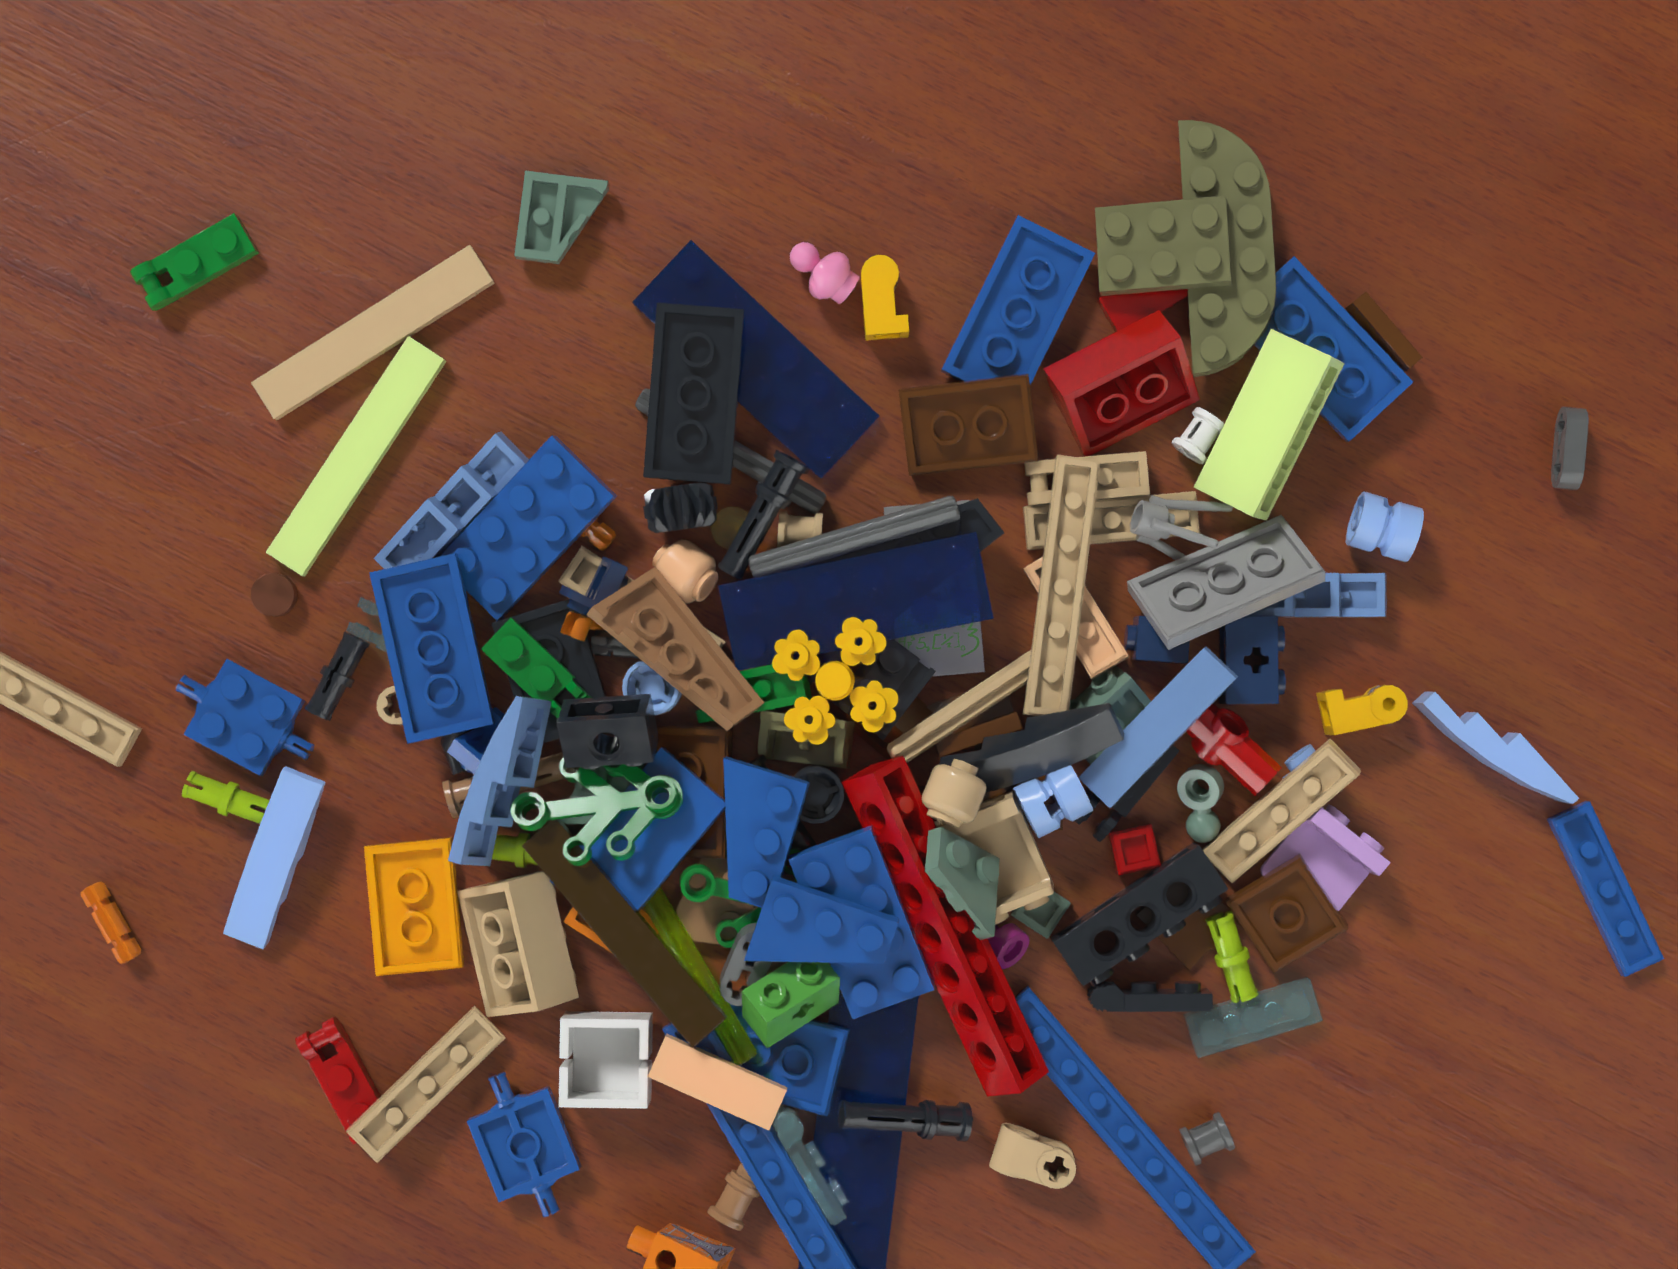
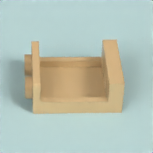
[934,789,1054,925]

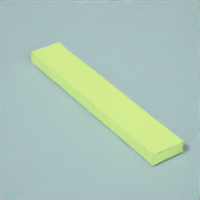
[266,336,447,576]

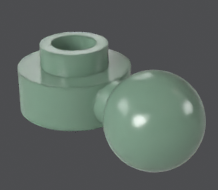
[1177,764,1224,843]

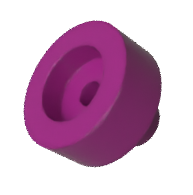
[988,923,1029,969]

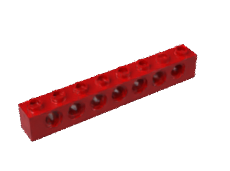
[841,756,1049,1097]

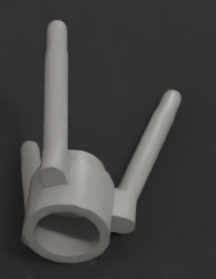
[1130,495,1233,560]

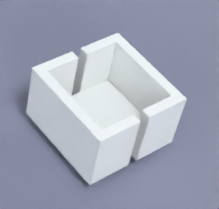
[559,1011,653,1109]

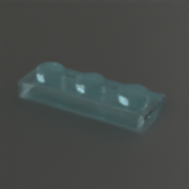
[1183,977,1323,1058]

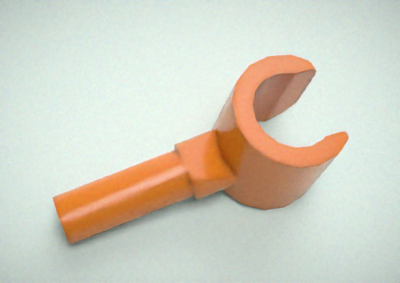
[560,611,604,642]

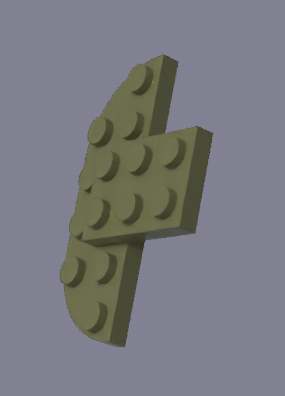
[1095,120,1276,377]

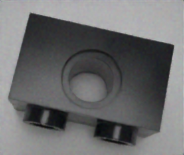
[557,694,659,769]

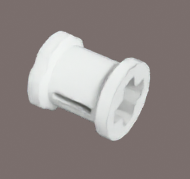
[1171,407,1224,464]

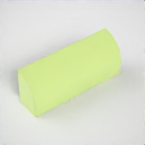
[1194,329,1345,521]

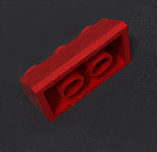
[1043,310,1200,457]

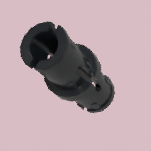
[305,631,370,721]

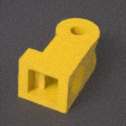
[861,255,909,341]
[1316,685,1408,735]

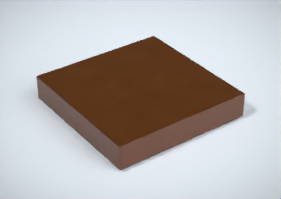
[1226,854,1348,973]

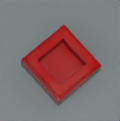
[1108,823,1161,875]

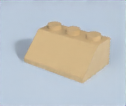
[457,871,579,1017]

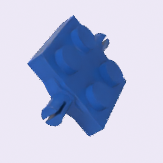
[176,659,315,776]
[467,1072,582,1217]

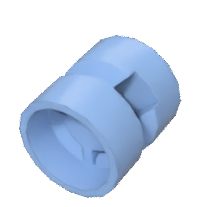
[1345,492,1424,562]
[622,661,682,716]
[1013,765,1093,839]

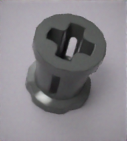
[1179,1112,1235,1166]

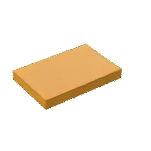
[364,837,464,976]

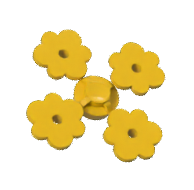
[772,617,899,745]

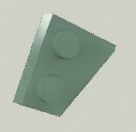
[925,827,1000,940]

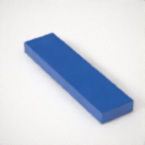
[1547,801,1664,977]

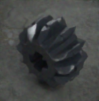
[643,482,718,533]

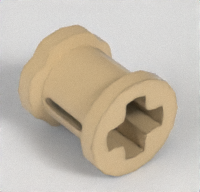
[777,510,823,548]

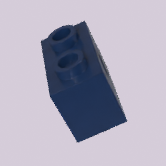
[1218,616,1286,704]

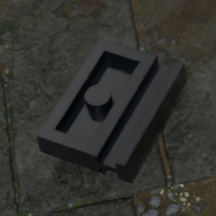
[832,633,936,741]

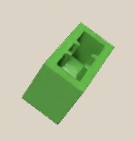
[742,962,840,1048]

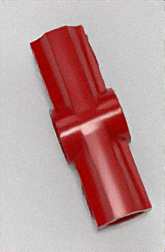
[1186,704,1282,796]

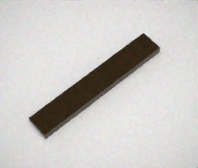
[522,819,728,1048]

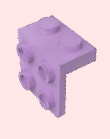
[1261,804,1391,911]

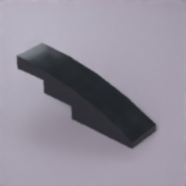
[939,703,1124,792]

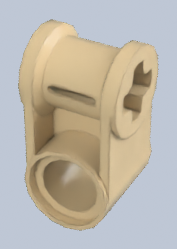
[989,1123,1076,1189]

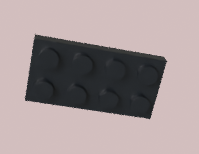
[643,303,745,485]

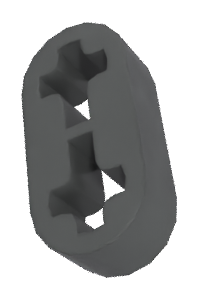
[1551,406,1589,490]
[720,923,772,1006]

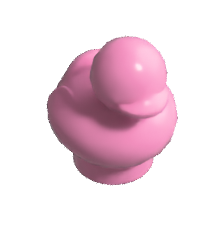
[790,242,859,304]

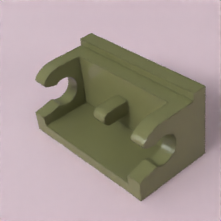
[758,711,855,769]

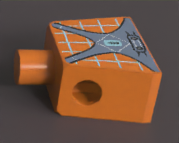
[626,1223,736,1269]

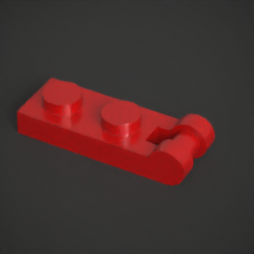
[295,1016,381,1145]

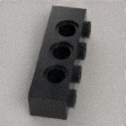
[1050,843,1228,986]

